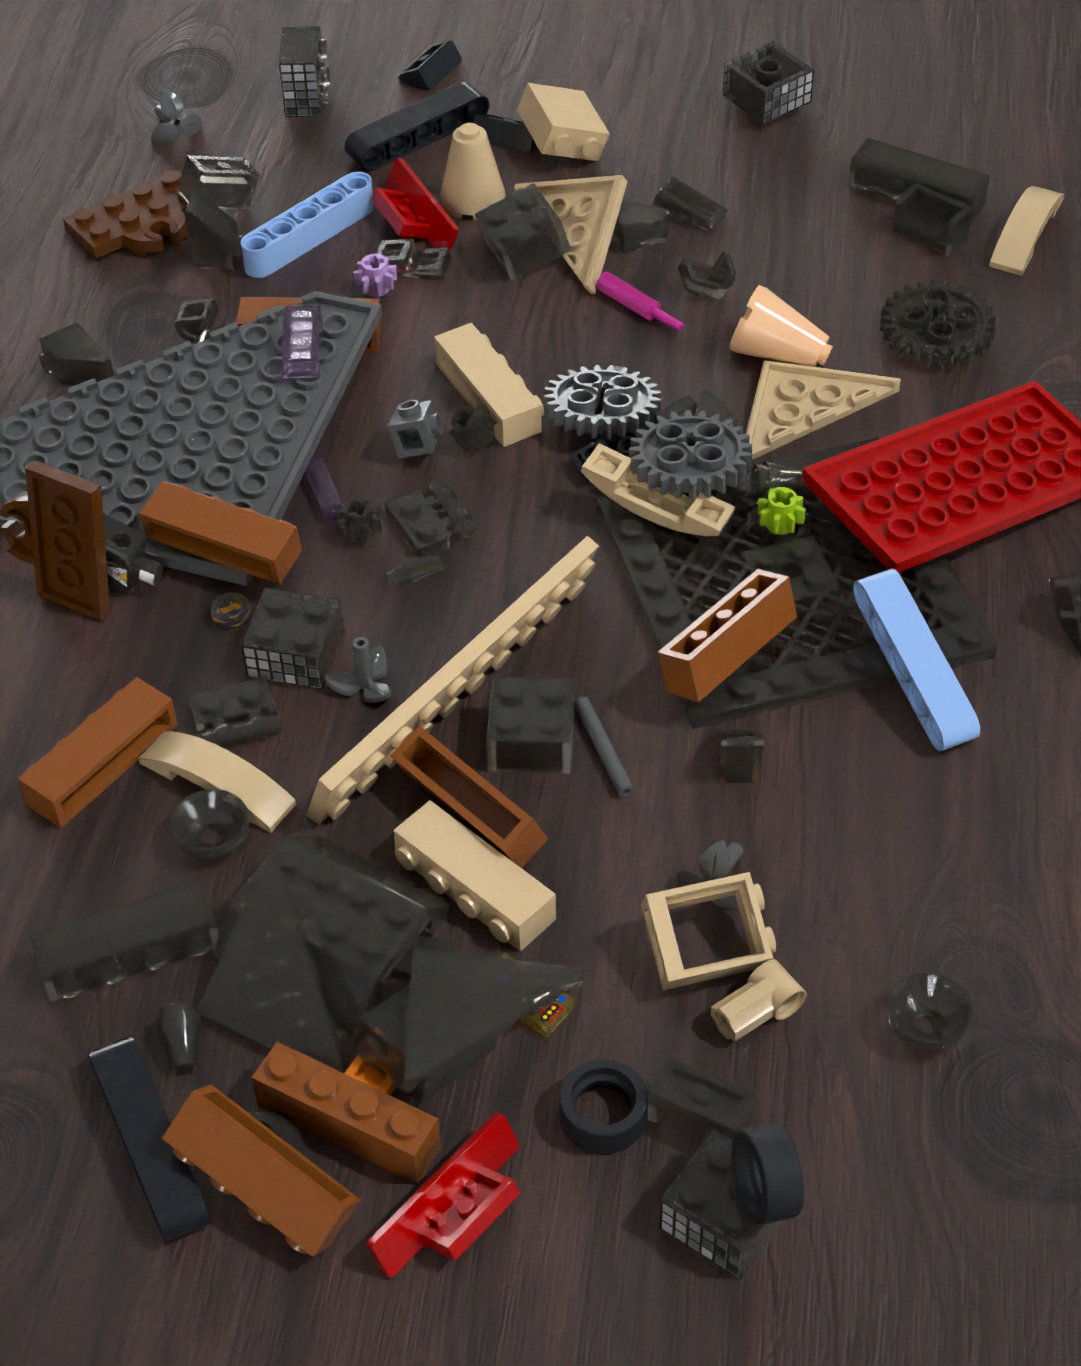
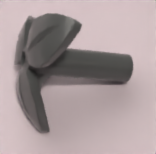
[151,89,202,145]
[325,637,392,703]
[677,840,743,910]

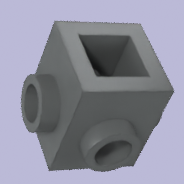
[387,399,443,459]

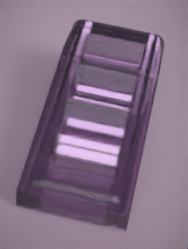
[281,305,324,378]

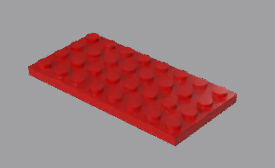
[801,381,1081,573]

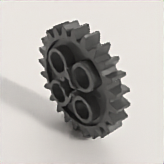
[544,365,661,439]
[629,410,752,499]

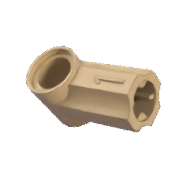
[711,959,807,1042]

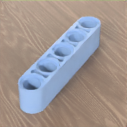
[241,172,374,278]
[853,569,980,751]

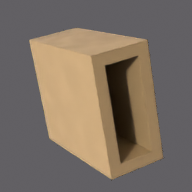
[517,83,610,161]

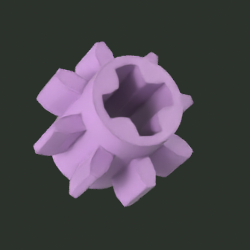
[354,254,397,297]

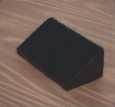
[398,40,462,90]
[474,114,536,152]

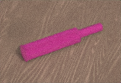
[596,272,683,332]

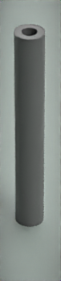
[574,697,634,798]

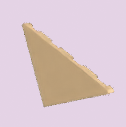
[514,175,628,294]
[746,360,901,460]

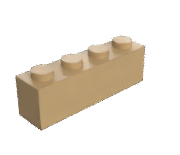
[434,322,544,447]
[393,800,556,952]

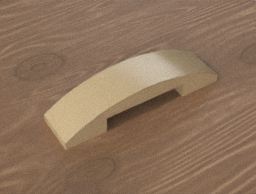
[989,186,1064,276]
[581,444,735,536]
[138,731,296,833]

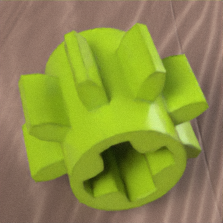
[757,487,806,535]

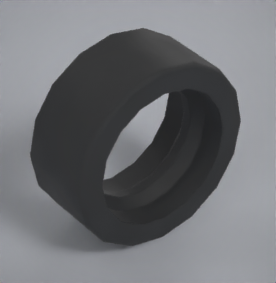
[559,1059,648,1154]
[731,1123,804,1225]

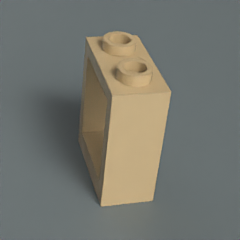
[641,872,776,990]

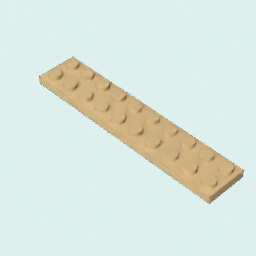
[306,536,599,824]

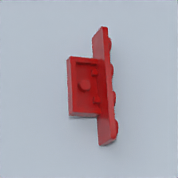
[371,158,459,257]
[367,1112,520,1278]

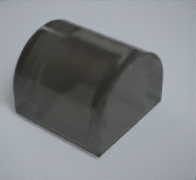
[174,299,219,343]

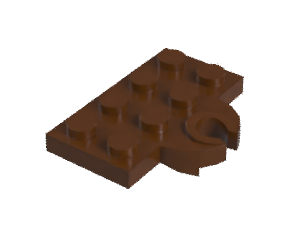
[63,170,212,259]
[0,461,110,621]

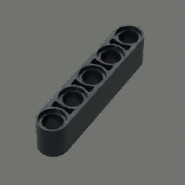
[344,82,490,171]
[87,1035,211,1243]

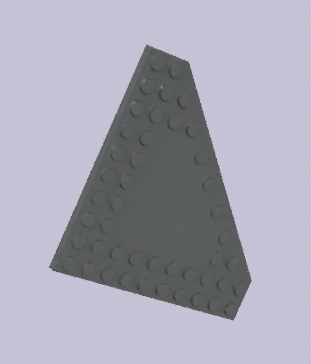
[0,291,383,586]

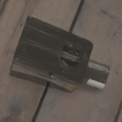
[103,513,164,596]

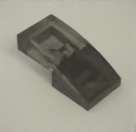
[376,239,452,280]

